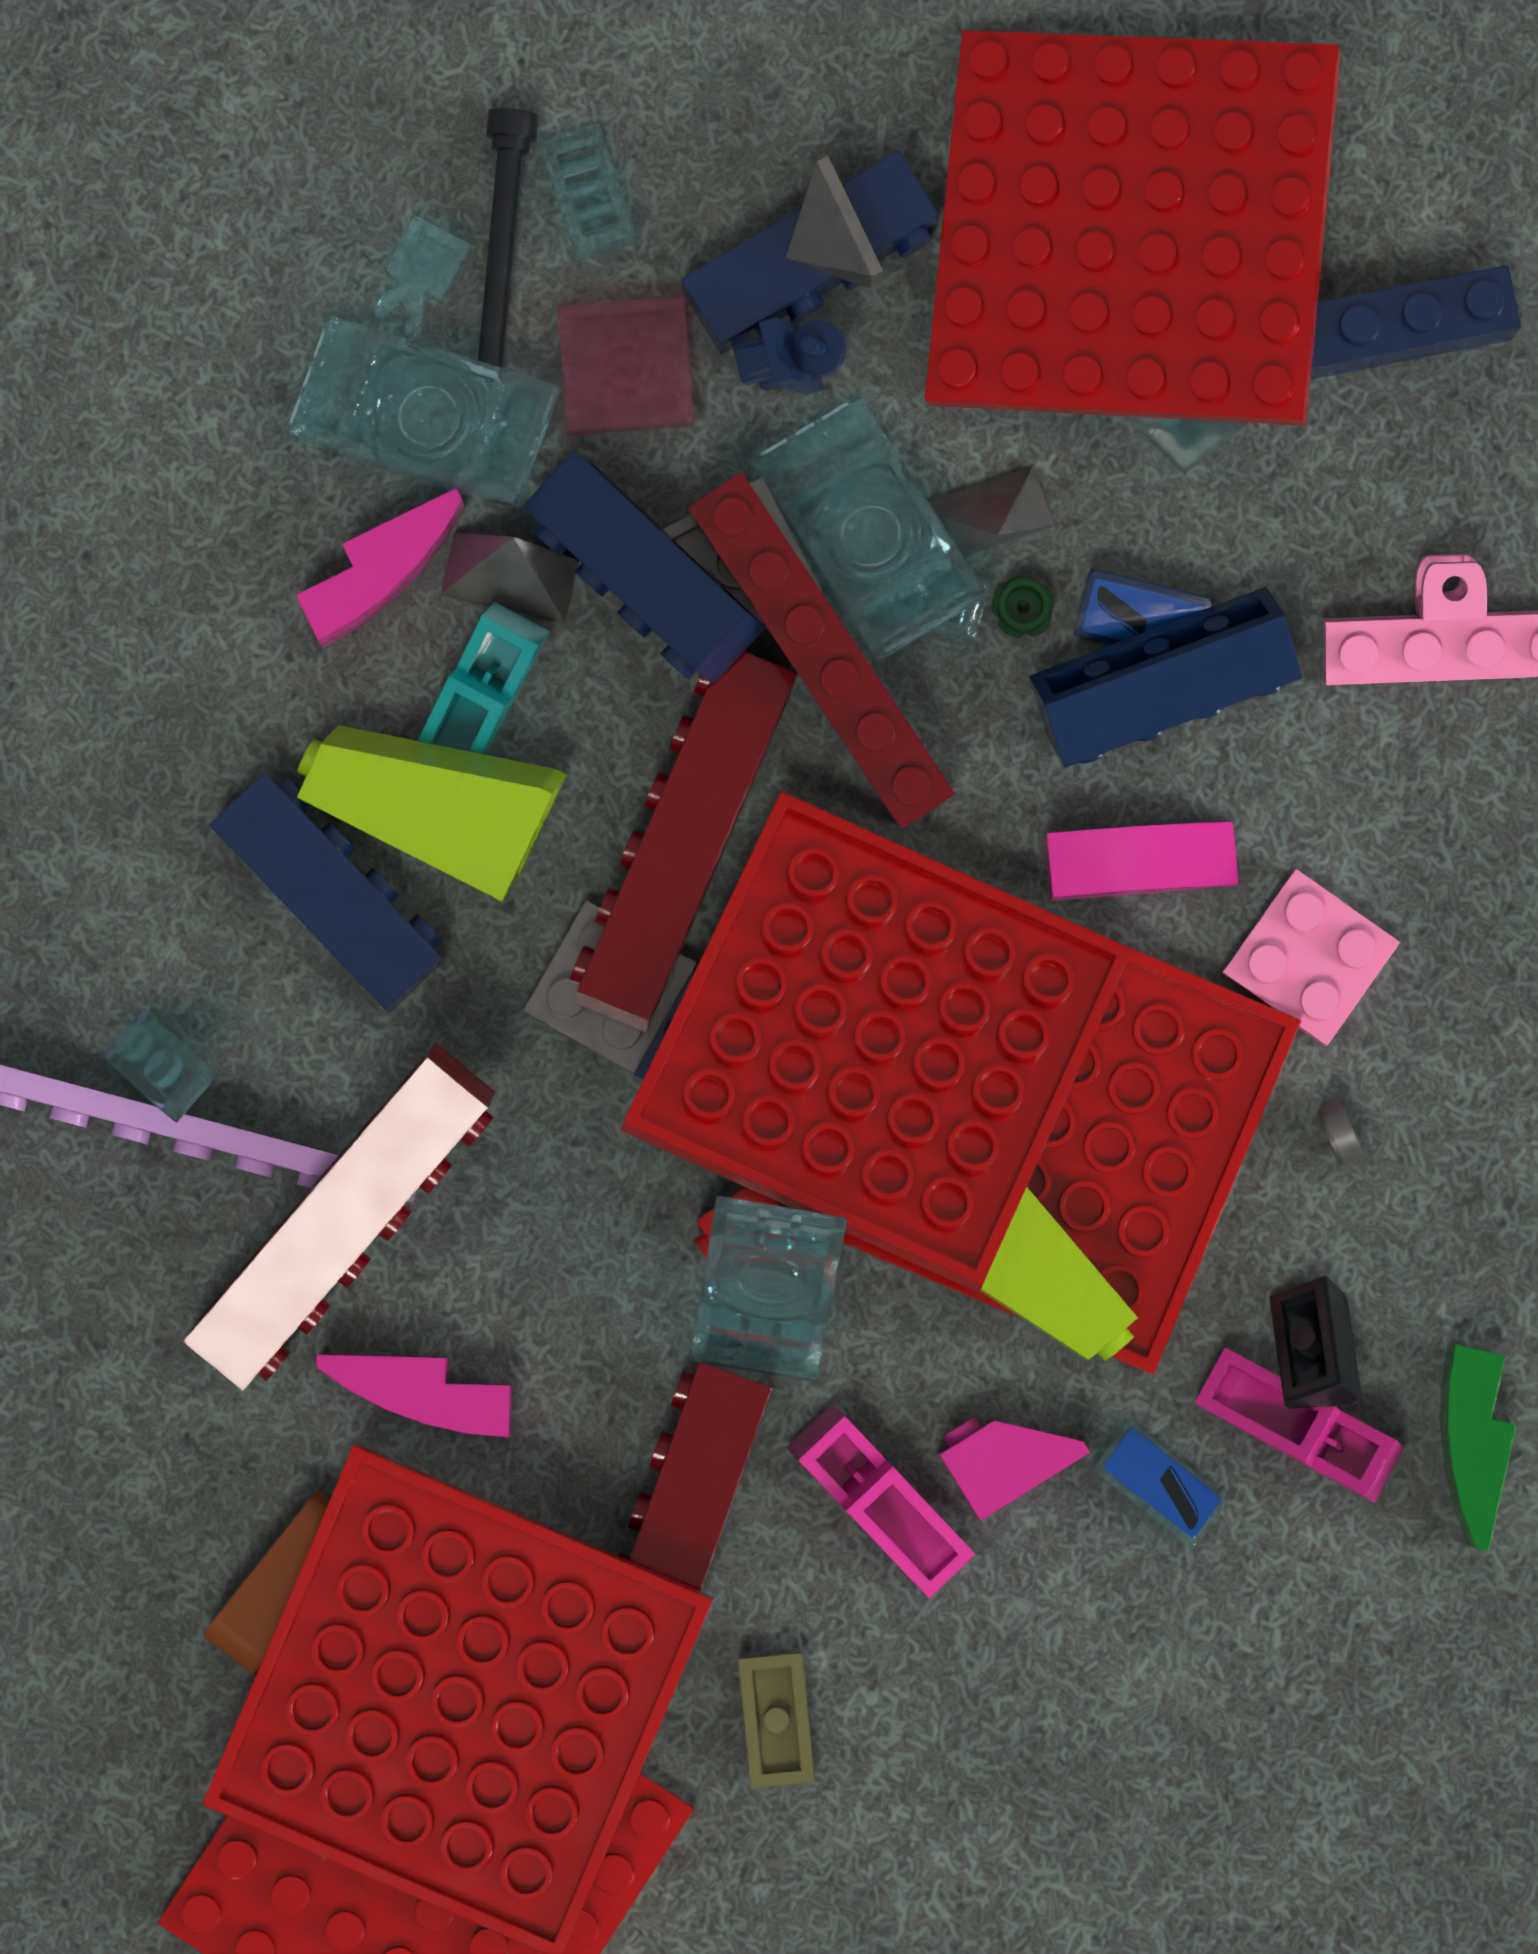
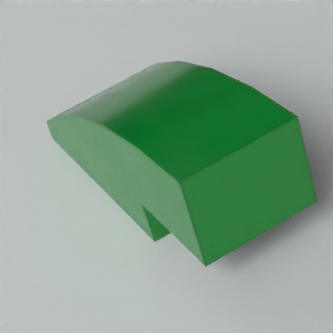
[1440,1344,1517,1551]

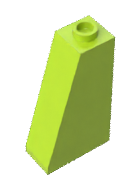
[297,725,567,902]
[980,1187,1138,1361]

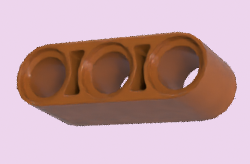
[203,1489,331,1676]

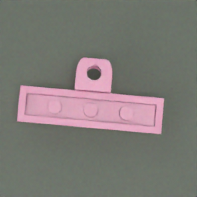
[1323,554,1538,685]

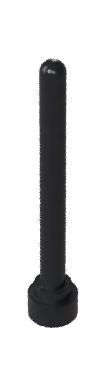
[474,108,539,414]

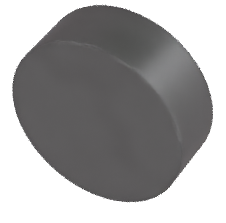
[1317,1099,1364,1167]

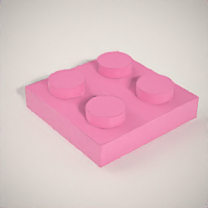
[1221,869,1400,1047]

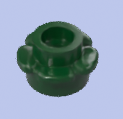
[992,576,1054,638]

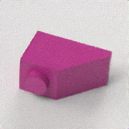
[938,1416,1090,1521]

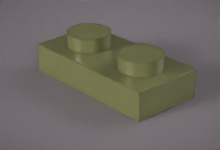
[738,1651,815,1789]

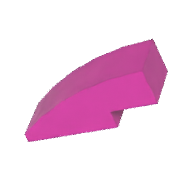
[296,488,465,648]
[1044,822,1239,901]
[1194,1347,1405,1504]
[316,1355,512,1437]
[786,1403,975,1598]

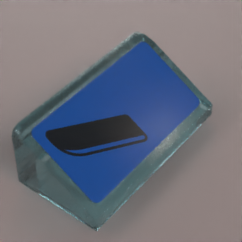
[1090,1419,1230,1550]

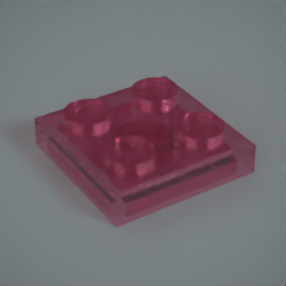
[557,296,694,436]

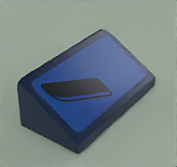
[1073,569,1214,645]

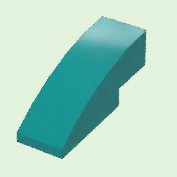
[417,602,550,755]

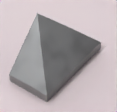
[785,156,883,289]
[913,466,1054,567]
[441,533,578,623]

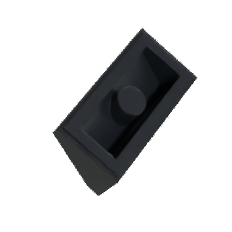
[1269,1276,1362,1409]

